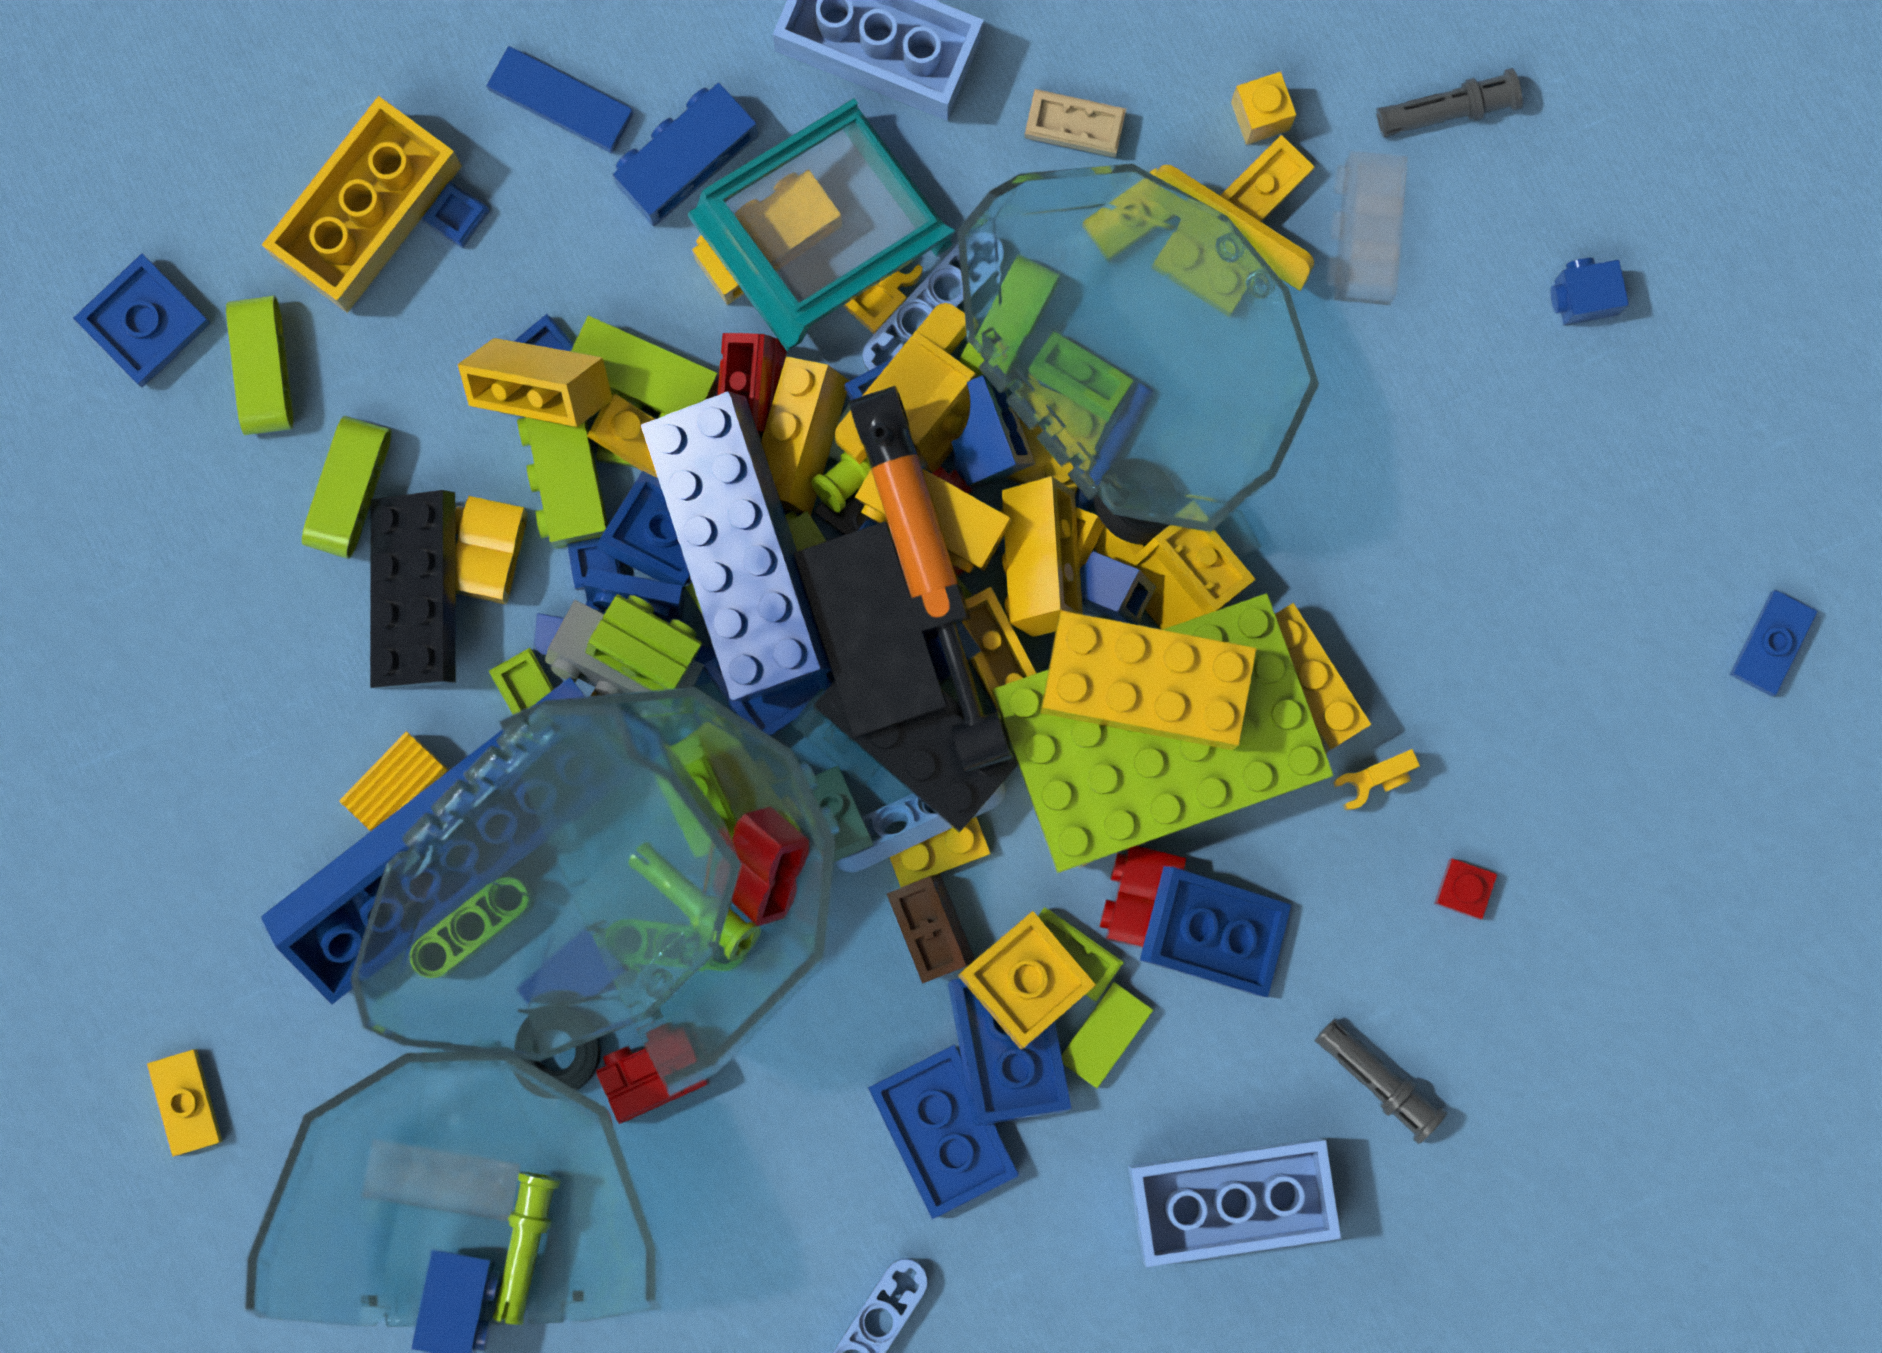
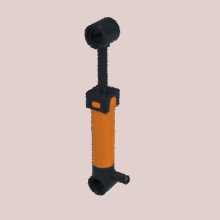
[849,385,1013,773]

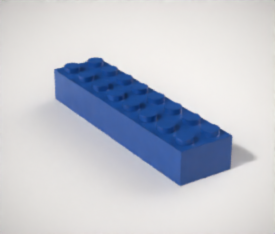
[261,677,640,1005]

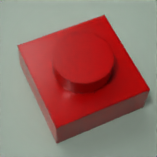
[1434,858,1497,920]

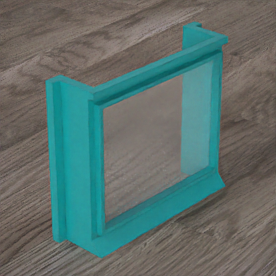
[687,98,956,351]

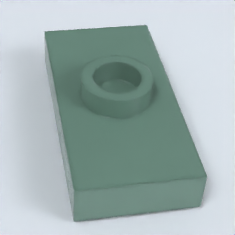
[794,765,873,864]

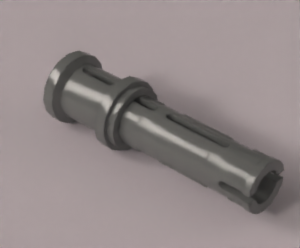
[1376,68,1523,138]
[1314,1018,1447,1144]

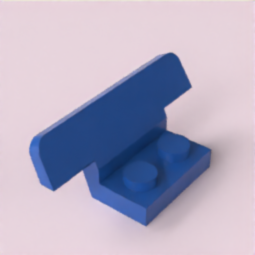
[534,567,716,686]

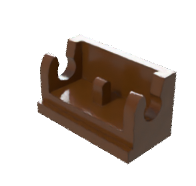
[887,874,975,984]

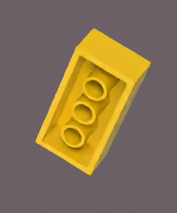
[262,95,462,313]
[1040,611,1256,750]

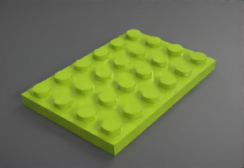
[992,593,1334,874]

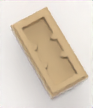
[1024,89,1126,158]

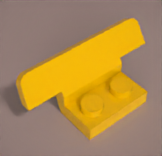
[1144,164,1314,317]
[835,303,977,473]
[1094,506,1256,630]

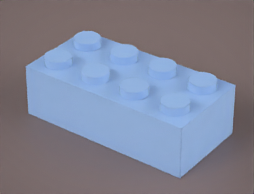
[773,0,984,121]
[1128,1138,1341,1267]

